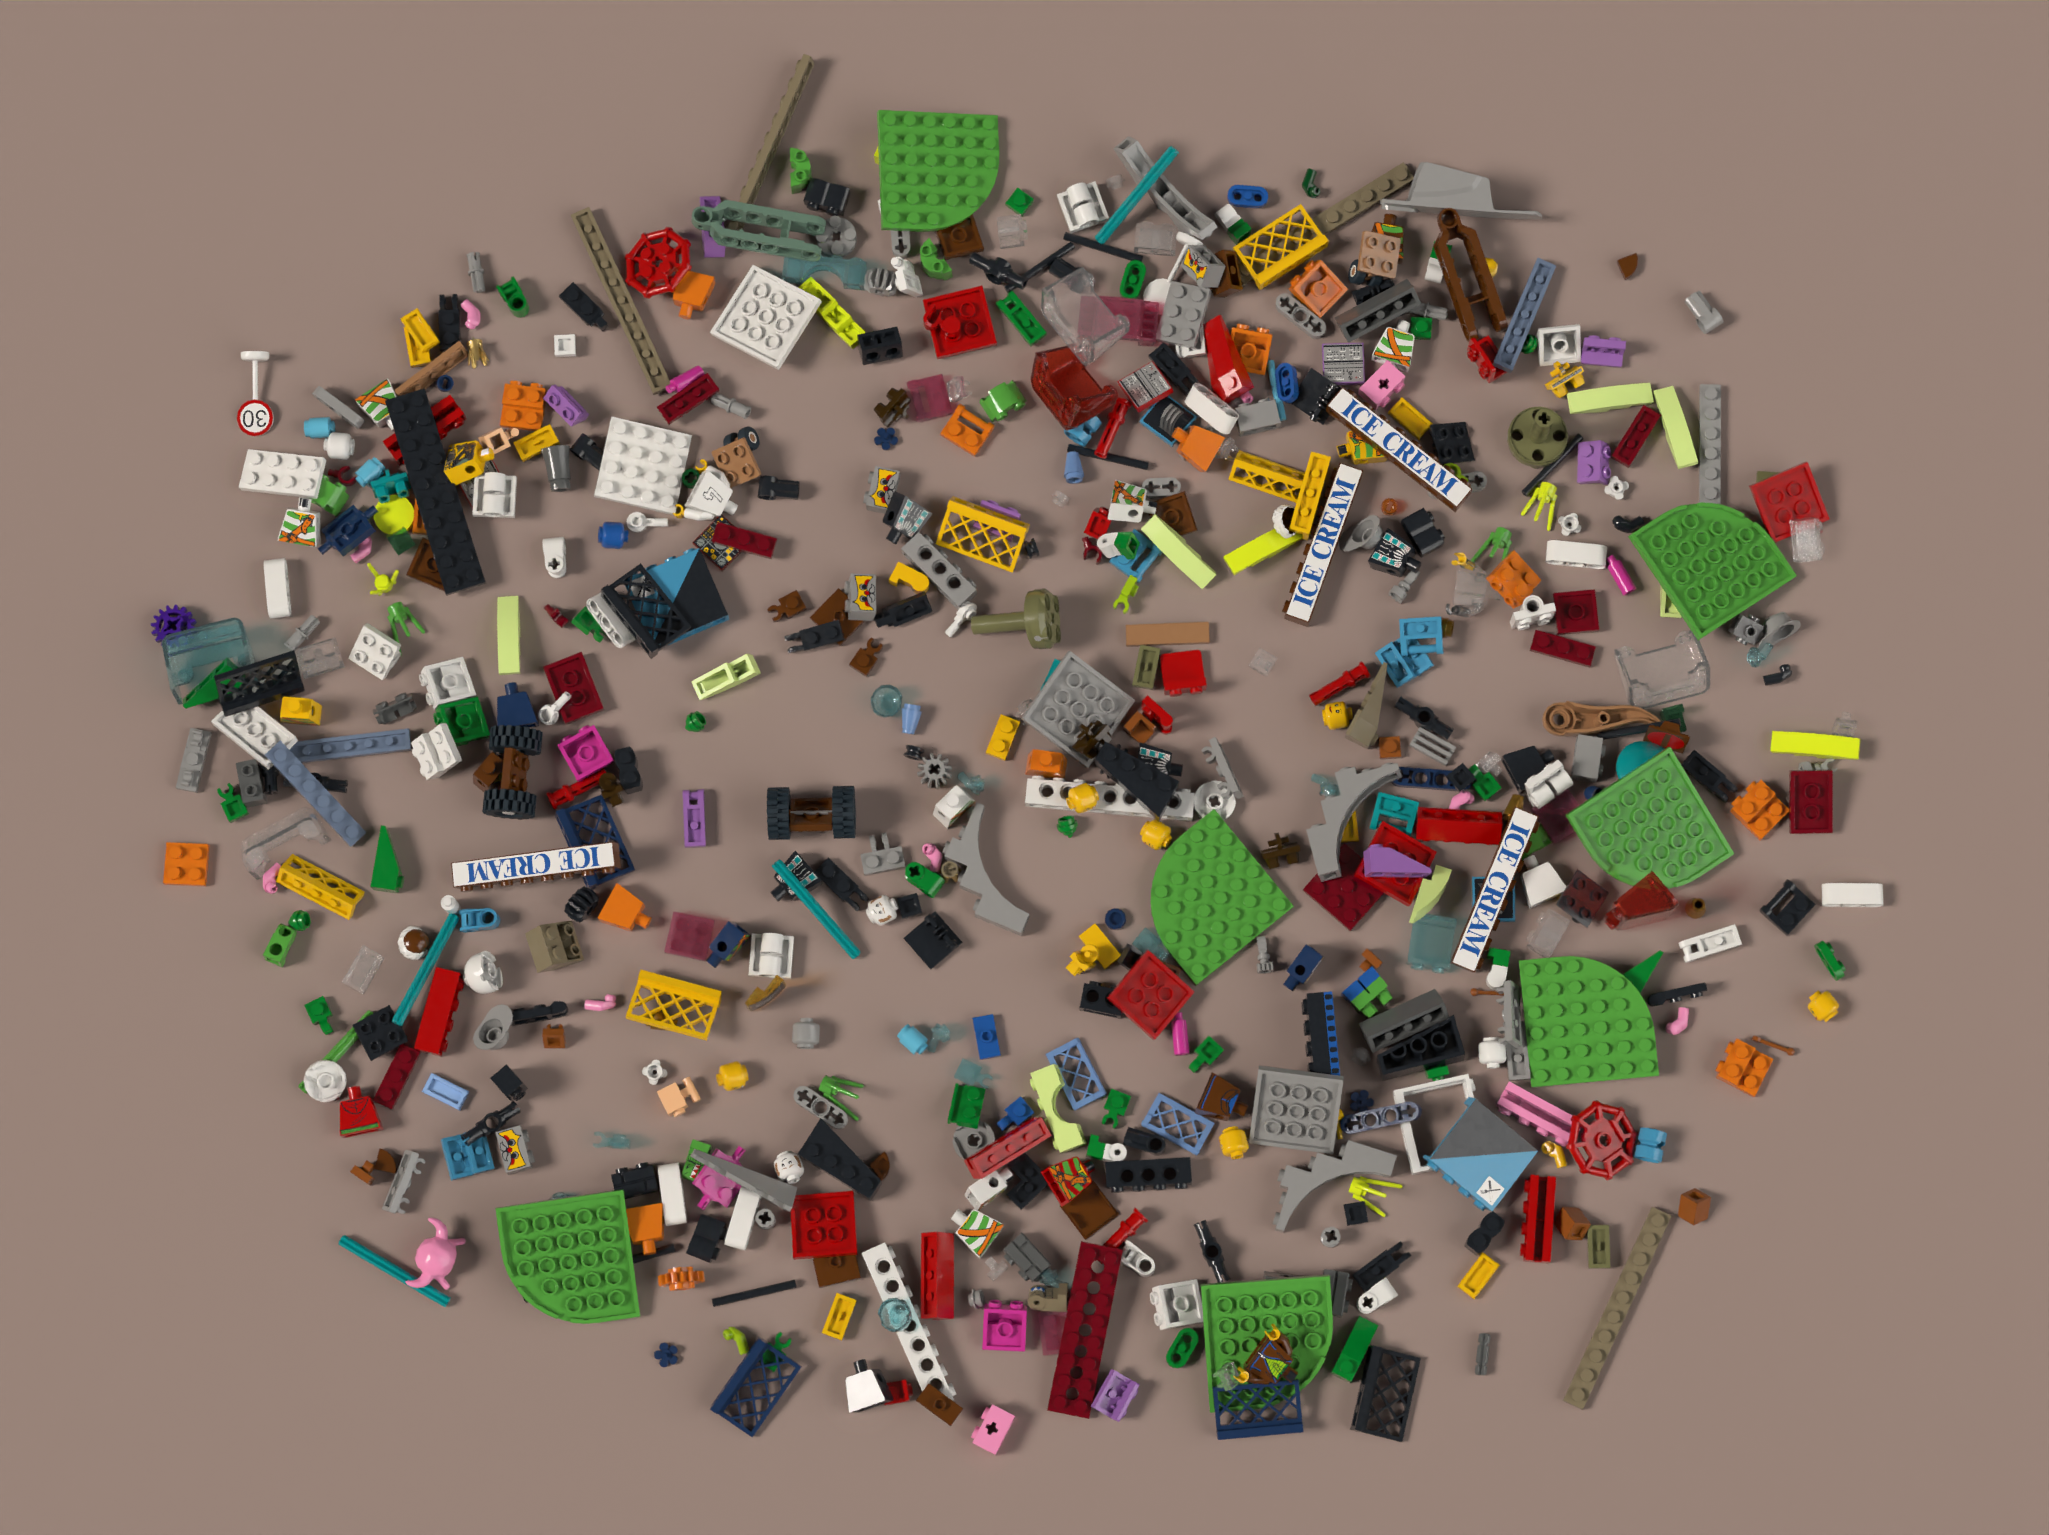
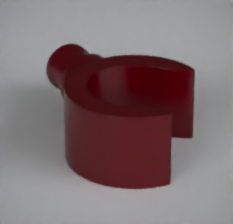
[328,466,357,486]
[1082,537,1102,565]
[544,604,569,628]

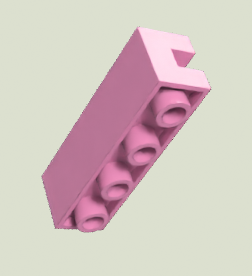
[1496,1081,1582,1147]

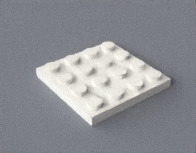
[710,265,822,370]
[594,417,692,515]

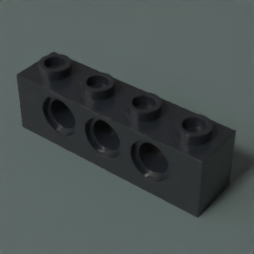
[1105,1157,1192,1193]

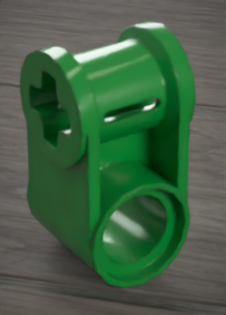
[496,276,529,318]
[905,862,945,898]

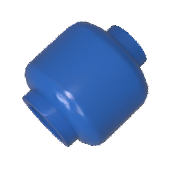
[598,522,628,549]

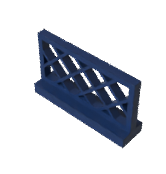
[555,794,635,889]
[710,1336,802,1438]
[1213,1379,1304,1440]

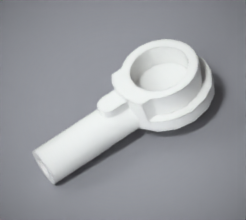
[626,512,668,533]
[945,601,977,638]
[538,692,571,725]

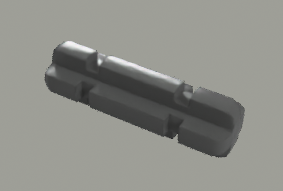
[1475,1333,1491,1376]

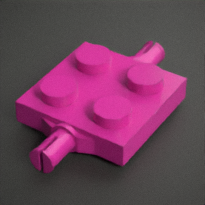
[692,1146,745,1210]

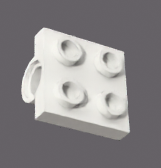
[1057,181,1109,233]
[472,472,517,518]
[1510,595,1556,631]
[348,623,401,680]
[1524,760,1573,809]
[748,933,794,979]

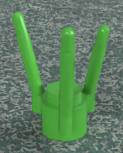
[1471,527,1512,563]
[387,602,425,656]
[819,1075,864,1121]

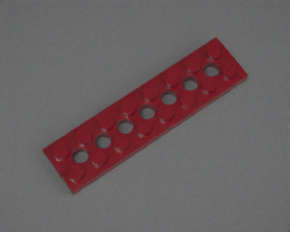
[1047,1241,1123,1419]

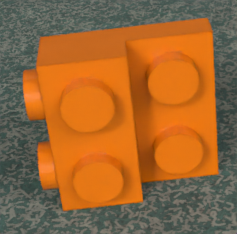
[1288,260,1348,318]
[1231,323,1273,375]
[500,381,547,431]
[1486,550,1541,609]
[1730,780,1789,840]
[1715,1039,1773,1097]

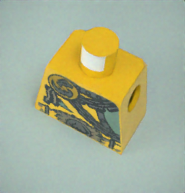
[444,440,494,485]

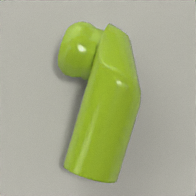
[723,1327,749,1355]

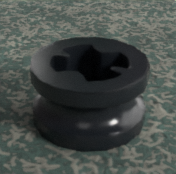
[1024,538,1040,559]
[904,745,924,761]

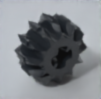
[564,886,599,923]

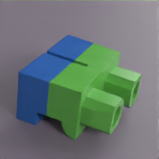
[1341,966,1393,1019]

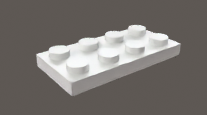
[239,449,326,499]
[211,707,298,770]

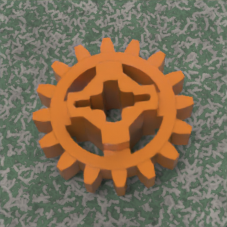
[658,1266,705,1291]

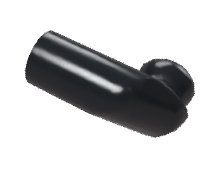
[1612,515,1644,533]
[1763,664,1792,686]

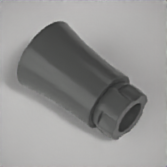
[541,445,571,492]

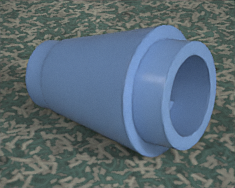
[1064,451,1084,484]
[902,704,922,734]

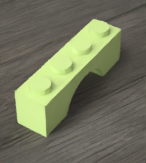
[1030,1064,1087,1153]

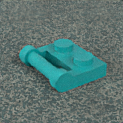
[1369,792,1419,837]

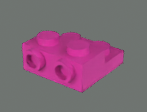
[557,725,614,782]
[982,1300,1027,1352]

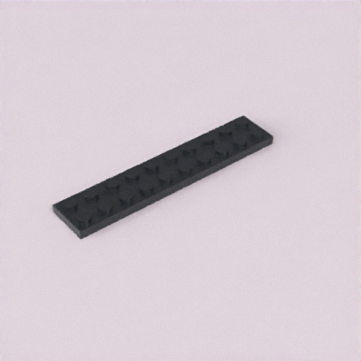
[385,388,486,596]

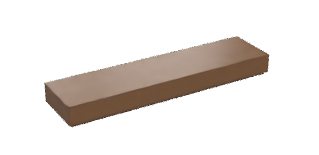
[394,341,469,396]
[1126,622,1210,647]

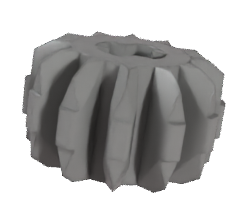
[864,268,897,297]
[917,753,952,789]

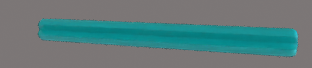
[1095,146,1179,244]
[772,859,861,959]
[392,914,459,1026]
[338,1235,451,1307]

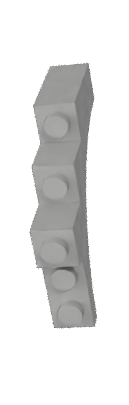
[1114,136,1217,240]
[1306,762,1402,882]
[943,802,1030,936]
[1273,1140,1397,1233]

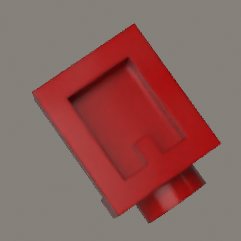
[1084,507,1113,539]
[884,1379,913,1406]

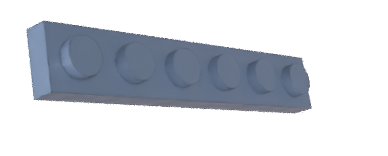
[1493,258,1556,373]
[289,728,412,763]
[264,740,366,847]

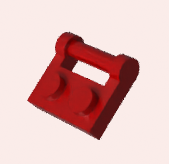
[1141,695,1173,735]

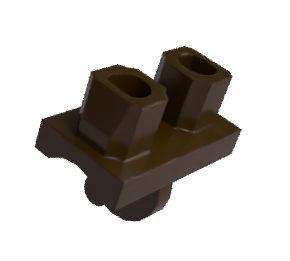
[874,388,912,428]
[1072,720,1112,759]
[599,772,624,807]
[1260,832,1301,869]

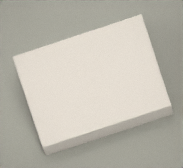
[1536,324,1581,366]

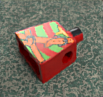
[1041,1156,1095,1207]

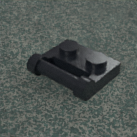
[1759,879,1816,936]

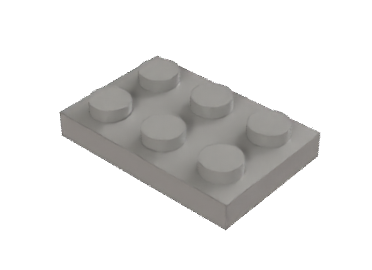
[1155,281,1212,349]

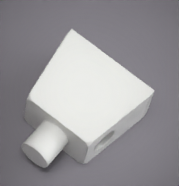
[1520,855,1566,909]

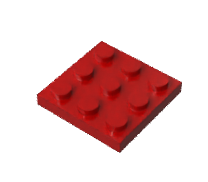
[923,286,997,360]
[1749,462,1830,543]
[1354,821,1437,907]
[1107,950,1194,1040]
[791,1191,858,1260]

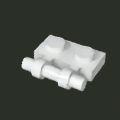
[891,257,923,298]

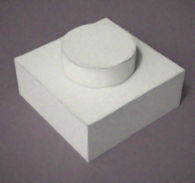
[554,334,576,357]

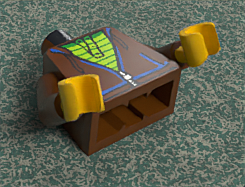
[1233,1324,1298,1385]

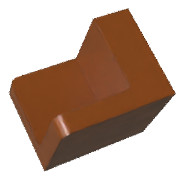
[1124,711,1156,744]
[1678,1188,1711,1225]
[1554,1207,1591,1240]

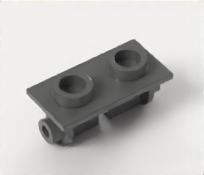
[373,692,417,724]

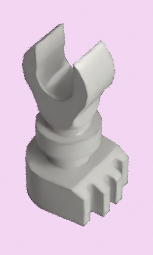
[1389,571,1420,604]
[1798,758,1838,773]
[1256,936,1274,974]

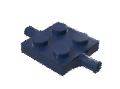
[317,505,378,557]

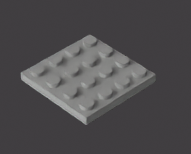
[1021,651,1135,768]
[1249,1065,1344,1154]

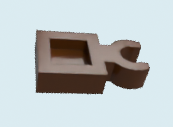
[767,590,807,622]
[849,637,883,677]

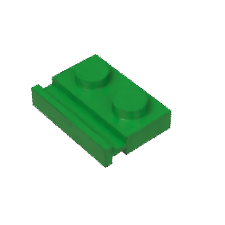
[947,1083,986,1129]

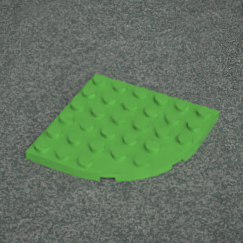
[877,110,999,232]
[1628,502,1797,640]
[1566,747,1734,890]
[1150,809,1294,986]
[1519,956,1659,1087]
[495,1189,640,1324]
[1201,1275,1333,1413]

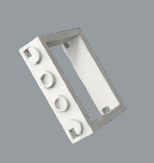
[1393,1074,1478,1175]

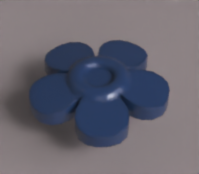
[874,427,898,450]
[1350,1090,1374,1112]
[654,1342,678,1367]

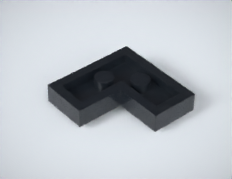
[1006,1153,1048,1210]

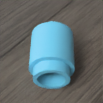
[304,417,335,439]
[355,457,386,487]
[897,1024,928,1055]

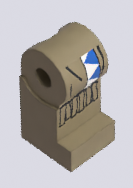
[1027,1283,1068,1312]

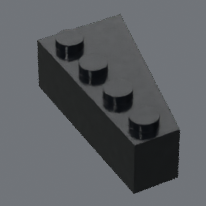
[1095,741,1179,822]
[1376,1015,1465,1081]
[798,1118,882,1201]

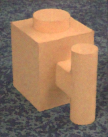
[478,427,519,454]
[657,1077,701,1117]

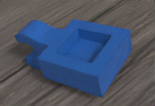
[997,1096,1034,1131]

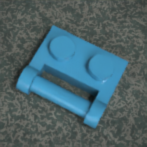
[1109,529,1163,583]
[1399,617,1444,656]

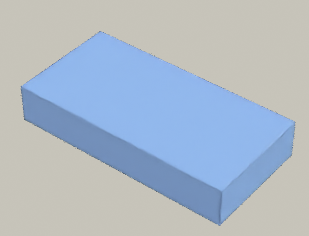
[422,1073,469,1111]

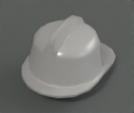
[1339,515,1385,551]
[1758,612,1801,651]
[473,1004,513,1051]

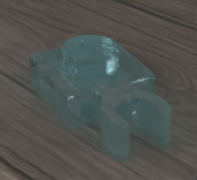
[954,1058,993,1089]

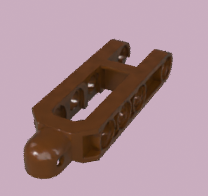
[1433,208,1508,342]

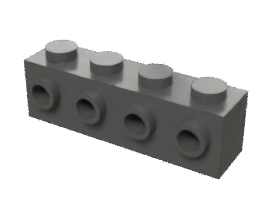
[1335,279,1421,343]
[1359,989,1449,1053]

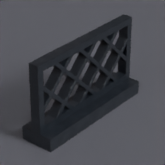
[601,563,691,659]
[214,650,305,717]
[1350,1345,1421,1442]

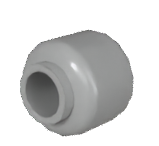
[792,1018,820,1049]

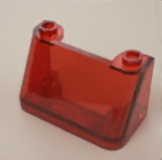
[1031,343,1118,431]
[1604,871,1679,931]

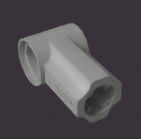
[1684,290,1723,334]

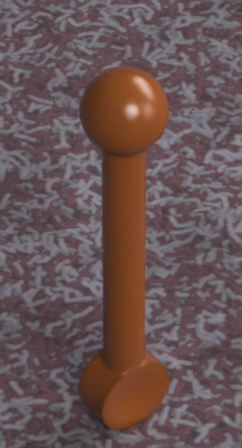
[1470,988,1504,996]
[1752,1036,1795,1056]

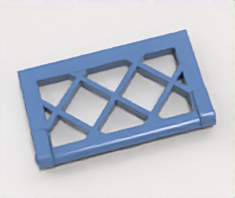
[1046,1037,1107,1111]
[1141,1093,1215,1156]

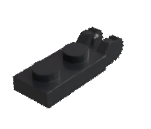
[439,294,461,351]
[1148,342,1199,396]
[784,620,845,653]
[1681,750,1738,803]
[815,857,869,911]
[1647,982,1707,1006]
[511,1001,569,1026]
[1352,1241,1412,1292]

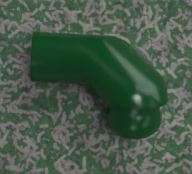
[1302,168,1321,198]

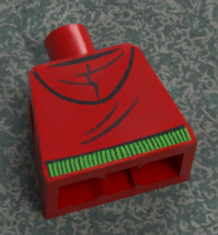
[340,1086,383,1138]

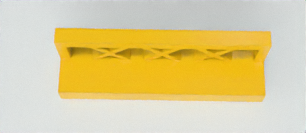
[1228,450,1305,503]
[1289,451,1331,540]
[276,854,365,920]

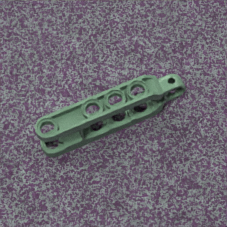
[691,200,826,262]

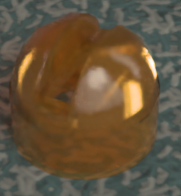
[1381,498,1398,516]

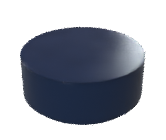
[1105,908,1126,930]

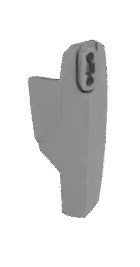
[1380,162,1542,220]

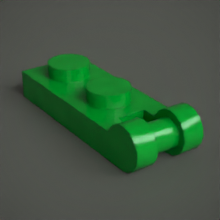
[996,291,1047,347]

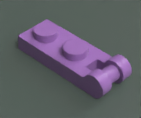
[683,789,706,848]

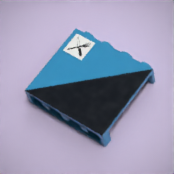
[625,548,730,646]
[1423,1097,1538,1211]

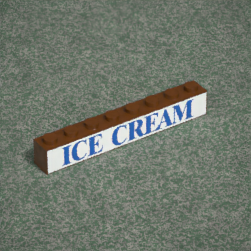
[1326,387,1472,513]
[1282,463,1363,627]
[1450,806,1540,973]
[451,842,621,892]

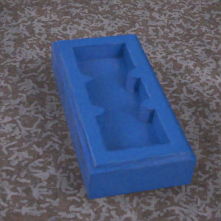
[972,1014,1001,1060]

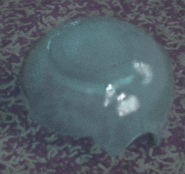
[870,684,902,718]
[878,1298,912,1332]

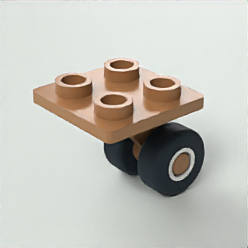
[1348,231,1401,286]
[712,426,761,488]

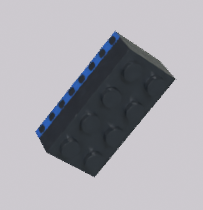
[1301,991,1340,1076]

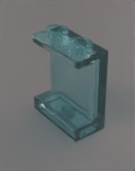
[1406,914,1457,974]

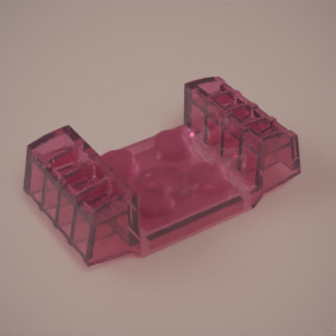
[1078,296,1159,346]

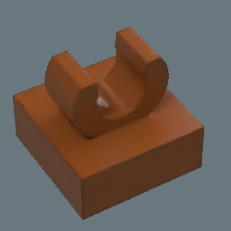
[1359,948,1383,972]
[542,1024,566,1048]
[350,1160,375,1186]

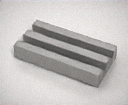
[1409,727,1456,766]

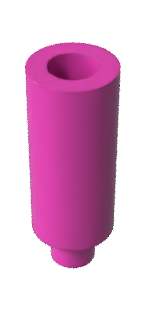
[666,366,705,393]
[1606,555,1637,596]
[1171,1012,1190,1056]

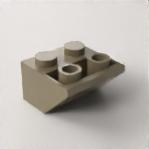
[525,920,584,973]

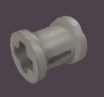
[755,1209,776,1229]
[1320,1227,1341,1248]

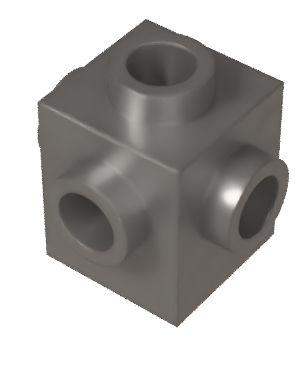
[1728,614,1764,645]

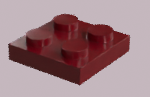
[1553,589,1599,635]

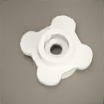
[1604,476,1629,500]
[1558,513,1581,536]
[642,1060,667,1085]

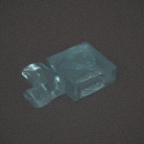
[1132,928,1169,962]
[593,1132,631,1150]

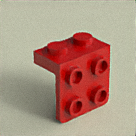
[1467,335,1507,383]
[1160,650,1207,697]

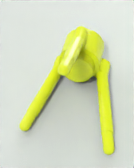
[1521,482,1557,531]
[367,563,399,596]
[1348,1176,1403,1217]

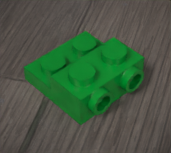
[433,696,490,747]

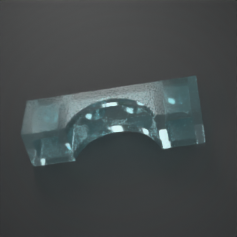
[782,255,867,291]

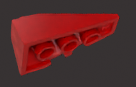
[1203,315,1254,404]

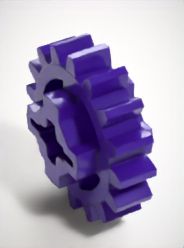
[151,604,197,650]

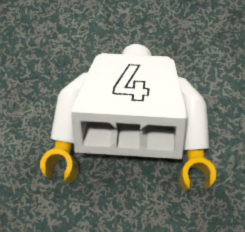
[673,459,738,521]

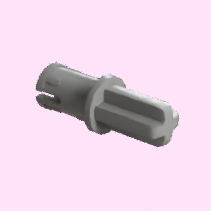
[467,252,485,293]
[1406,302,1448,320]
[711,393,751,419]
[284,615,320,651]

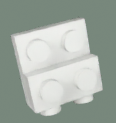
[419,657,476,710]
[411,723,462,780]
[1150,1279,1203,1330]

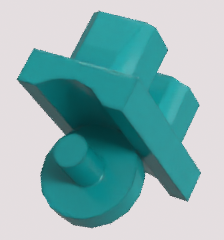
[370,469,411,504]

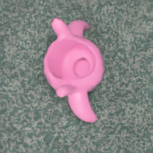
[405,1217,466,1290]

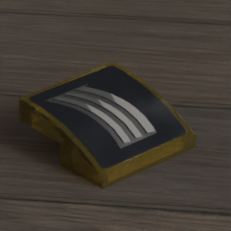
[744,975,786,1012]

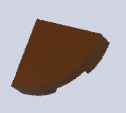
[1617,253,1638,280]
[375,1149,397,1174]
[868,1151,890,1181]

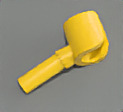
[1336,1109,1344,1140]

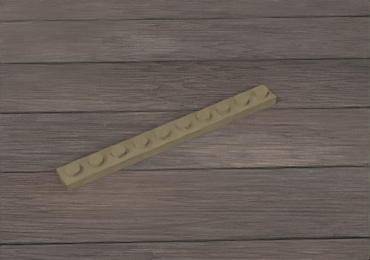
[725,54,815,231]
[1238,162,1414,286]
[571,207,670,395]
[1563,1207,1671,1410]

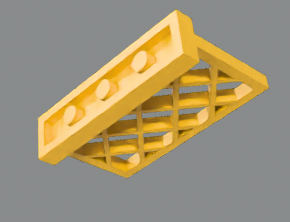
[1233,204,1329,290]
[935,496,1030,573]
[626,970,722,1041]

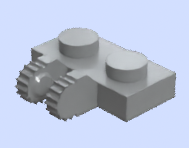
[860,833,906,876]

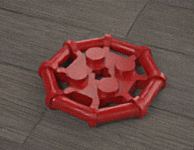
[625,227,692,299]
[1566,1100,1638,1180]

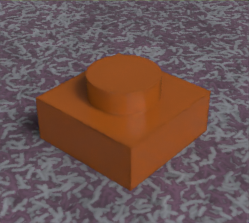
[1378,736,1401,760]

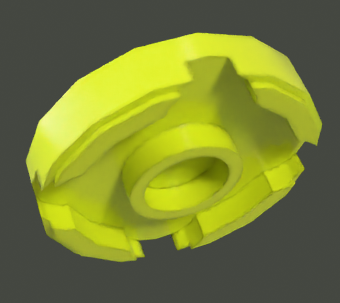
[374,495,414,536]

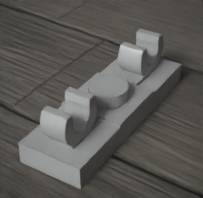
[176,728,212,793]
[1202,737,1244,799]
[1496,980,1522,1048]
[382,1150,426,1214]

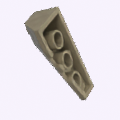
[1345,662,1387,749]

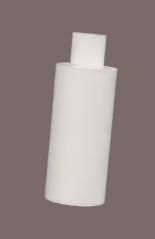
[441,895,460,915]

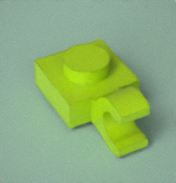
[1113,575,1139,614]

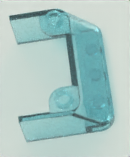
[162,618,259,705]

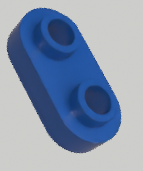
[1227,185,1268,208]
[1275,363,1299,403]

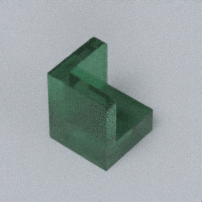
[386,527,416,556]
[1660,704,1687,733]

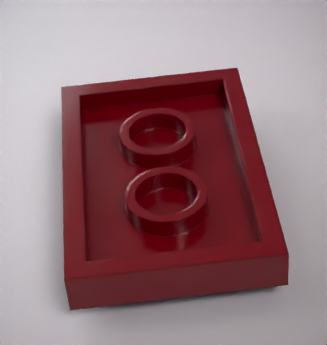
[543,652,604,725]
[1789,769,1833,834]

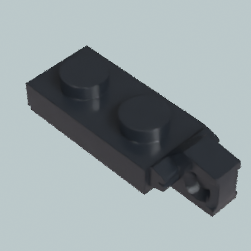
[559,282,608,332]
[874,591,932,628]

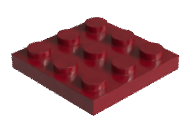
[1303,843,1384,932]

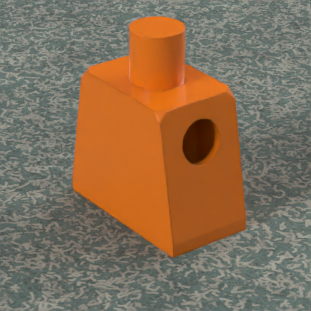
[673,271,716,319]
[1172,425,1225,472]
[1025,749,1067,779]
[598,883,652,932]
[626,1203,664,1255]

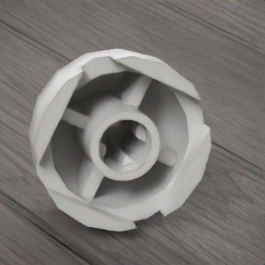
[463,951,503,994]

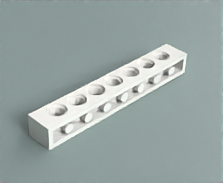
[1025,776,1195,821]
[862,1243,957,1401]

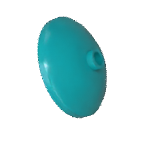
[1616,741,1664,779]

